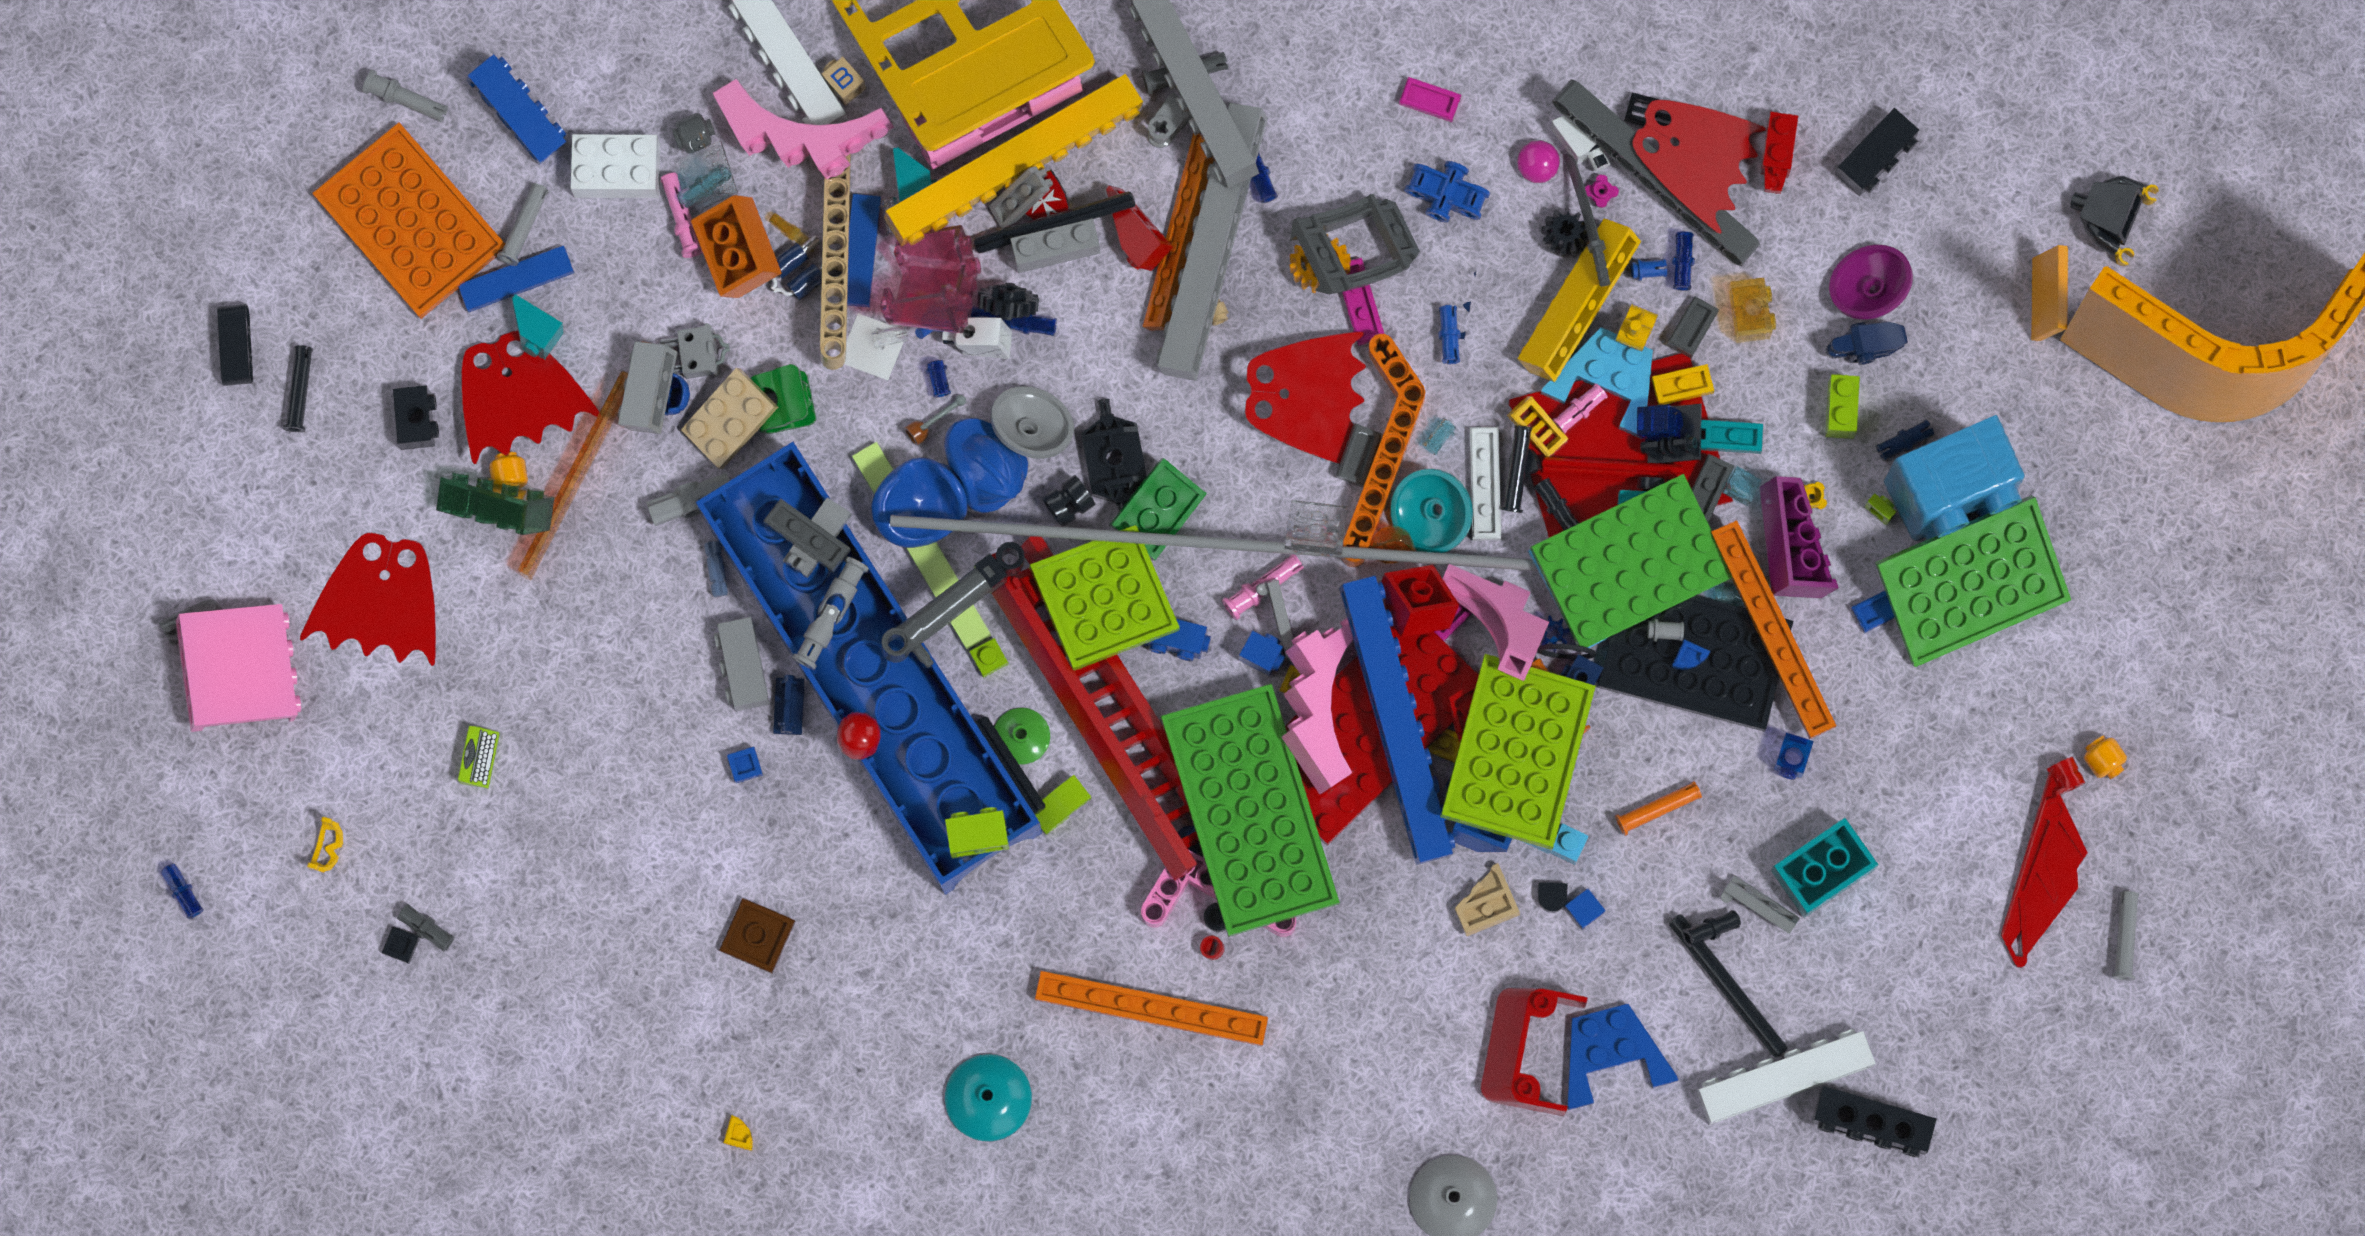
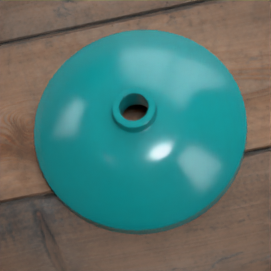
[1391,468,1473,553]
[945,1054,1032,1142]

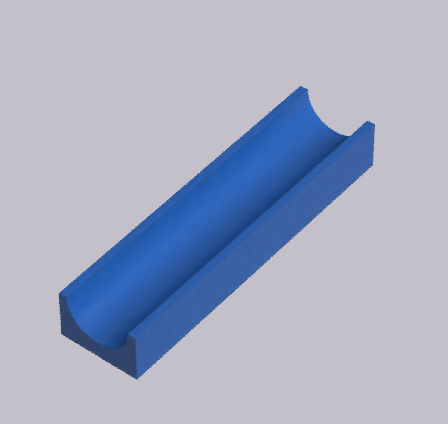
[696,442,1042,895]

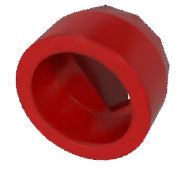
[1200,936,1224,960]

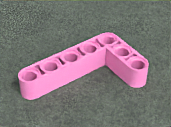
[1141,850,1296,937]

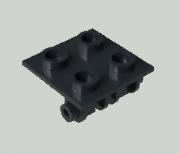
[1640,404,1702,464]

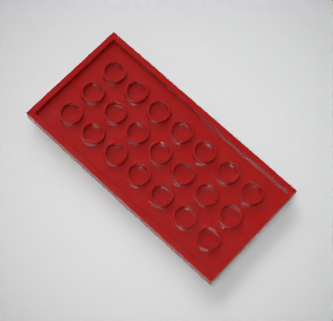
[1285,626,1478,846]

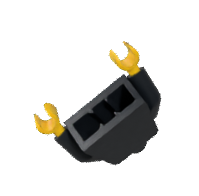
[2070,176,2159,266]

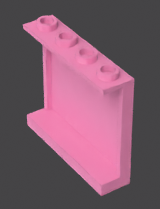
[176,604,301,732]

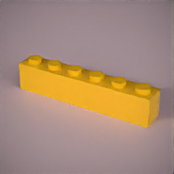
[1517,218,1641,382]

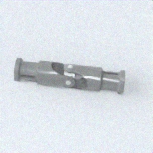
[792,556,869,670]

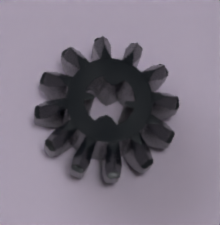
[1541,208,1588,257]

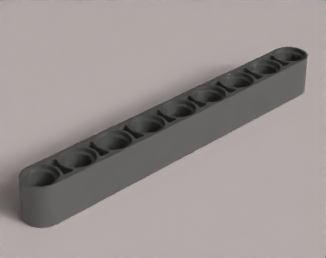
[1552,79,1760,266]

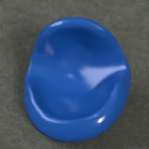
[944,418,1028,513]
[871,457,967,548]

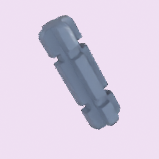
[704,541,728,597]

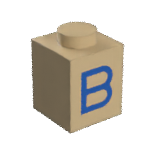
[821,57,866,106]

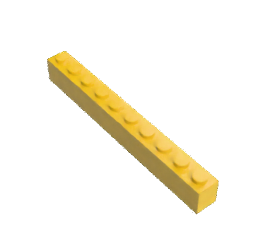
[884,73,1143,247]

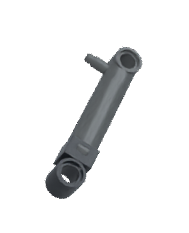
[881,542,1025,668]

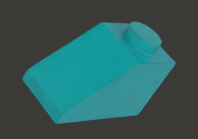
[893,148,937,202]
[512,294,564,360]

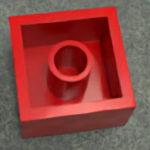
[1381,565,1459,637]

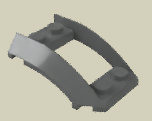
[1290,194,1420,295]

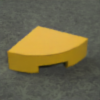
[723,1115,753,1151]

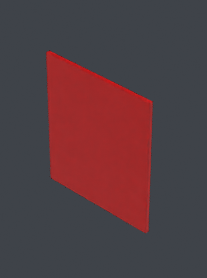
[1509,353,1733,538]

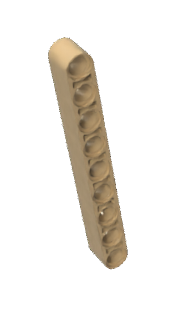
[820,154,851,370]

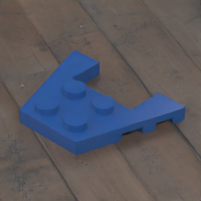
[1567,1004,1678,1111]

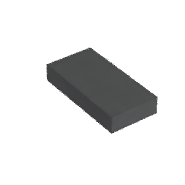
[1667,296,1719,359]
[1335,423,1381,487]

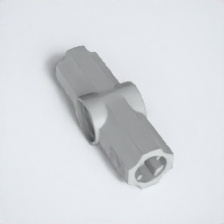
[646,473,729,526]

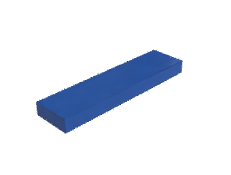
[847,194,881,308]
[458,245,574,313]

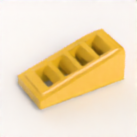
[1507,396,1568,457]

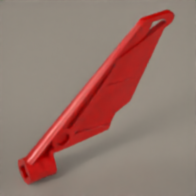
[2001,757,2088,968]

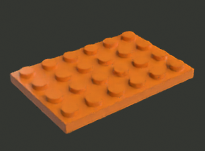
[312,122,505,319]

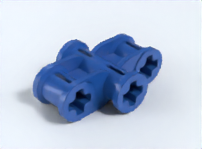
[1404,161,1490,223]

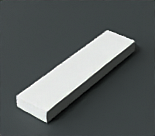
[1470,427,1501,541]

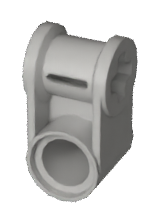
[1148,92,1192,148]

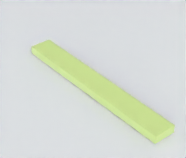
[852,442,991,650]

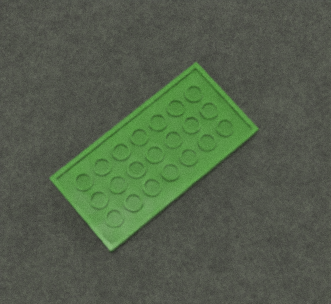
[1161,684,1340,937]

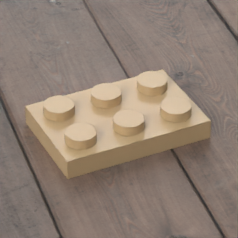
[681,368,778,469]

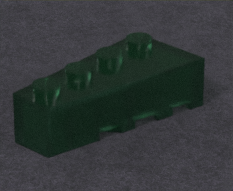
[436,471,555,535]

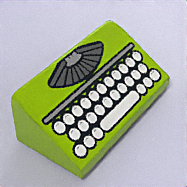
[458,725,500,789]

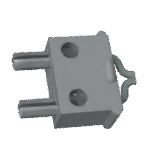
[661,323,730,379]

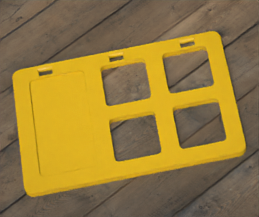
[831,0,1095,151]

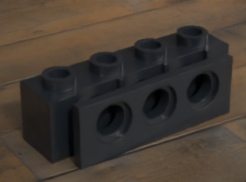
[1811,1086,1937,1158]

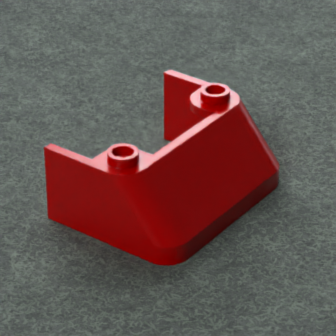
[1481,988,1588,1117]

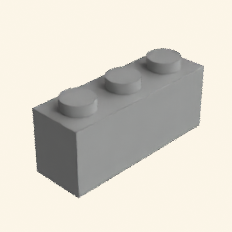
[1010,219,1101,273]
[618,341,677,434]
[714,617,770,712]

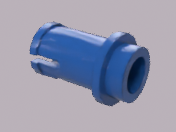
[1630,259,1667,281]

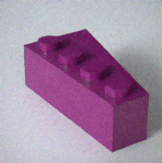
[1759,476,1839,598]

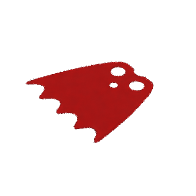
[1632,100,1766,234]
[462,331,601,464]
[1245,332,1366,464]
[300,533,436,666]

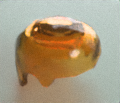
[1370,525,1415,564]

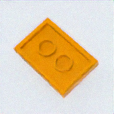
[2031,245,2068,341]

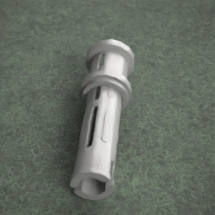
[362,70,448,122]

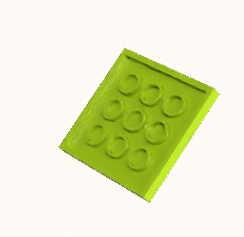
[1029,525,1180,671]

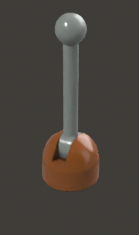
[904,395,966,446]

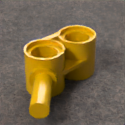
[1616,304,1658,352]

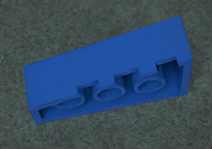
[467,54,567,165]

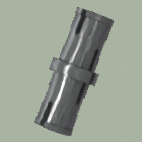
[397,904,455,952]

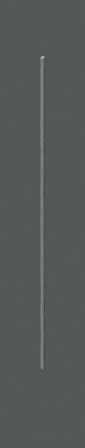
[890,515,1771,587]

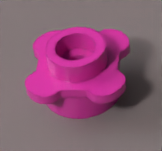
[1585,175,1619,208]

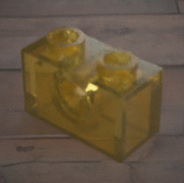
[1728,278,1776,343]

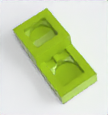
[1035,775,1092,835]

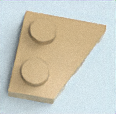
[1455,863,1520,937]

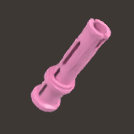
[660,172,703,258]
[1222,554,1304,621]

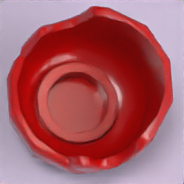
[837,712,881,760]

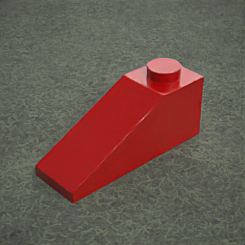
[1106,185,1173,271]

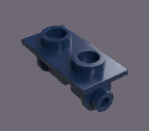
[773,675,805,735]

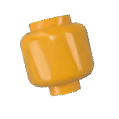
[489,452,528,496]
[2084,735,2127,780]

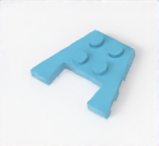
[1541,327,1653,439]

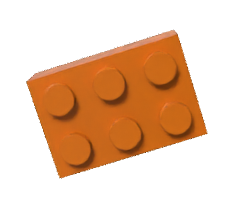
[691,195,782,298]

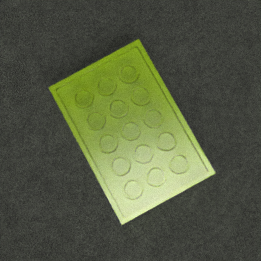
[1440,654,1596,850]

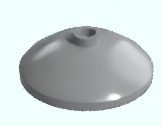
[990,386,1074,459]
[1410,1155,1497,1236]

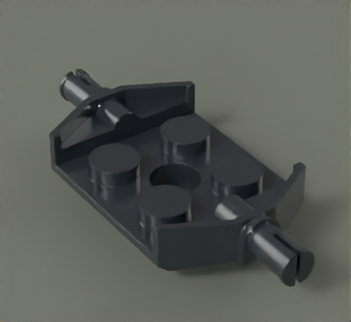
[1081,399,1147,512]

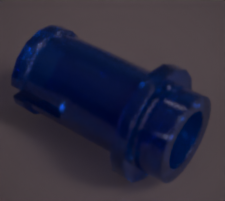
[925,360,951,398]

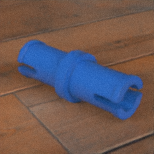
[1438,305,1461,365]

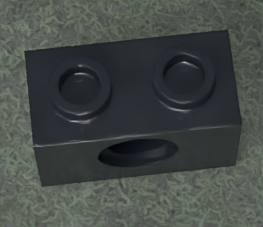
[393,385,439,450]

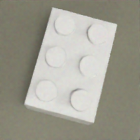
[571,134,660,198]

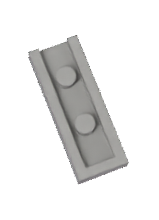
[989,166,1053,230]
[783,497,852,578]
[1256,579,1294,658]
[1721,875,1800,934]

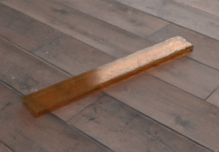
[518,371,628,581]

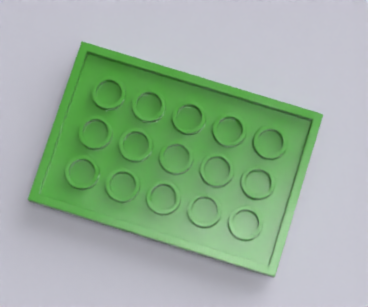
[1530,474,1732,648]
[1875,495,2071,667]

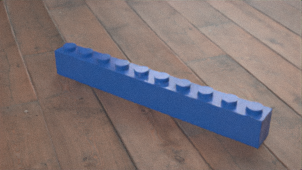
[1339,575,1455,865]

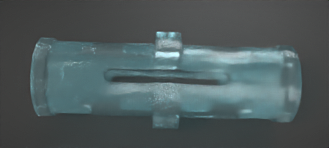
[677,164,731,208]

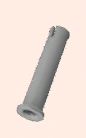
[497,183,549,266]
[2111,891,2139,981]

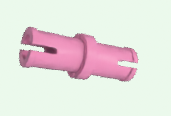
[1553,383,1608,434]

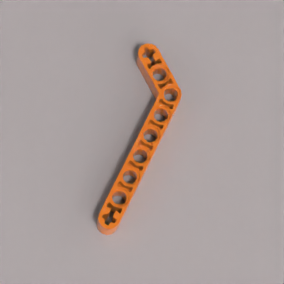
[1341,334,1426,567]

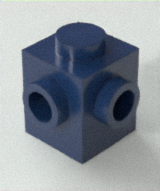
[1560,654,1603,685]

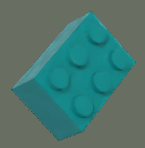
[1771,818,1879,918]

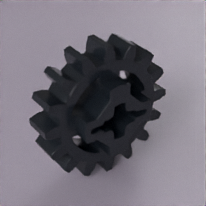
[977,282,1040,320]

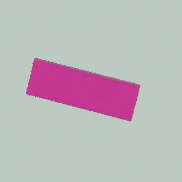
[1342,257,1384,346]

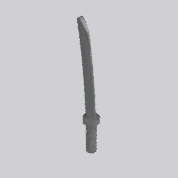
[1564,154,1610,287]

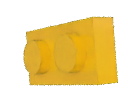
[1652,364,1714,406]

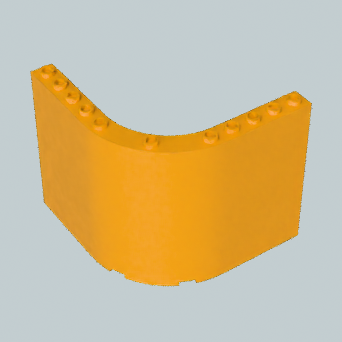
[2060,252,2365,422]

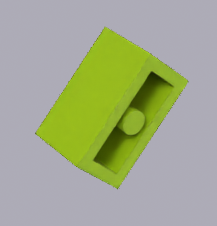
[1825,374,1860,439]
[945,807,1009,858]

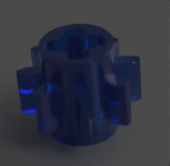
[1542,615,1570,653]

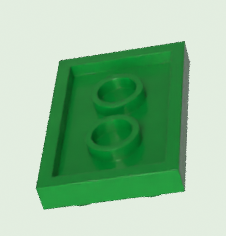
[1110,458,1207,561]

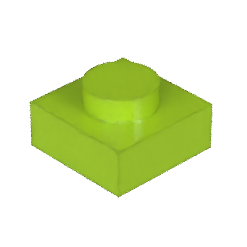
[1865,493,1897,525]
[969,638,1009,678]

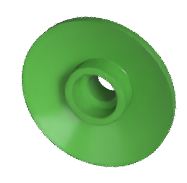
[995,708,1050,765]

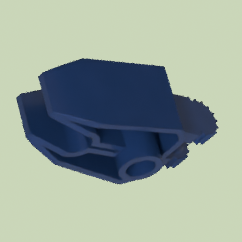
[1825,322,1908,365]

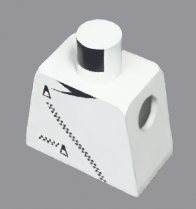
[1551,99,1610,172]
[942,318,1012,359]

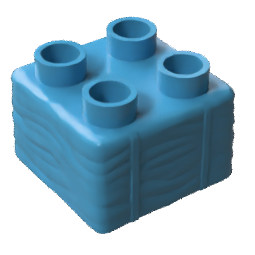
[1884,415,2025,541]

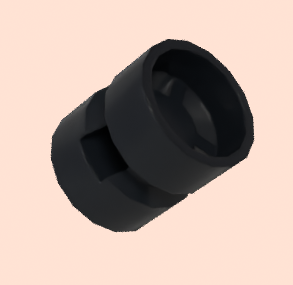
[1042,475,1096,527]

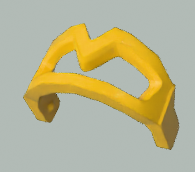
[307,817,343,873]

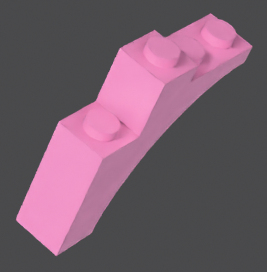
[1443,564,1549,681]

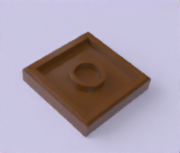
[719,898,796,974]

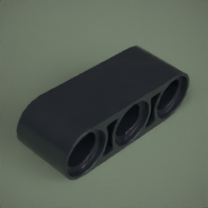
[217,304,253,386]

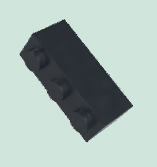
[1835,107,1919,196]

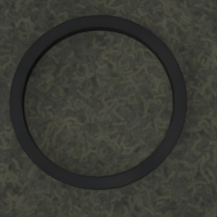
[1537,644,1596,660]

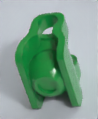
[750,364,816,434]

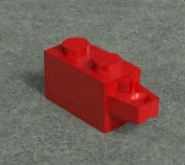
[1760,111,1799,194]

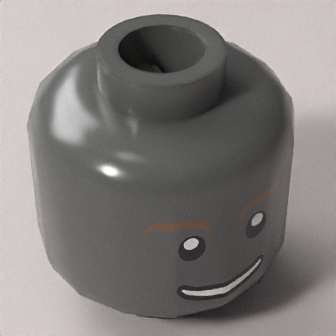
[672,113,715,154]

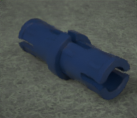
[1876,419,1935,461]

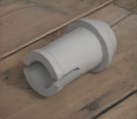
[1647,619,1684,641]

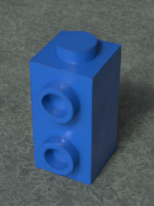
[1145,619,1211,661]

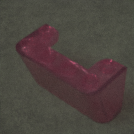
[880,225,981,334]

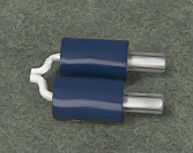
[771,236,822,301]

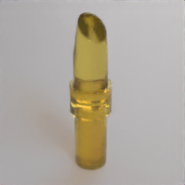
[769,212,814,252]

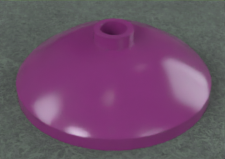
[1829,245,1913,320]

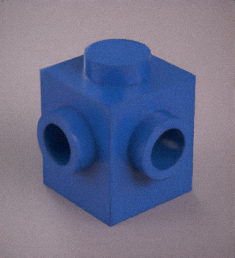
[1239,631,1285,677]

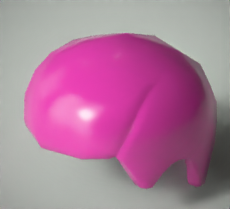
[1517,140,1560,183]

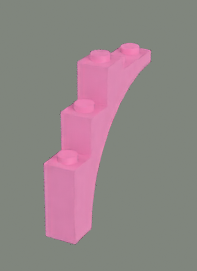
[713,79,894,179]
[1282,618,1353,794]

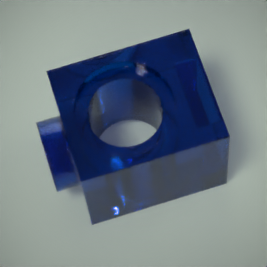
[1637,404,1683,441]
[1773,732,1814,780]

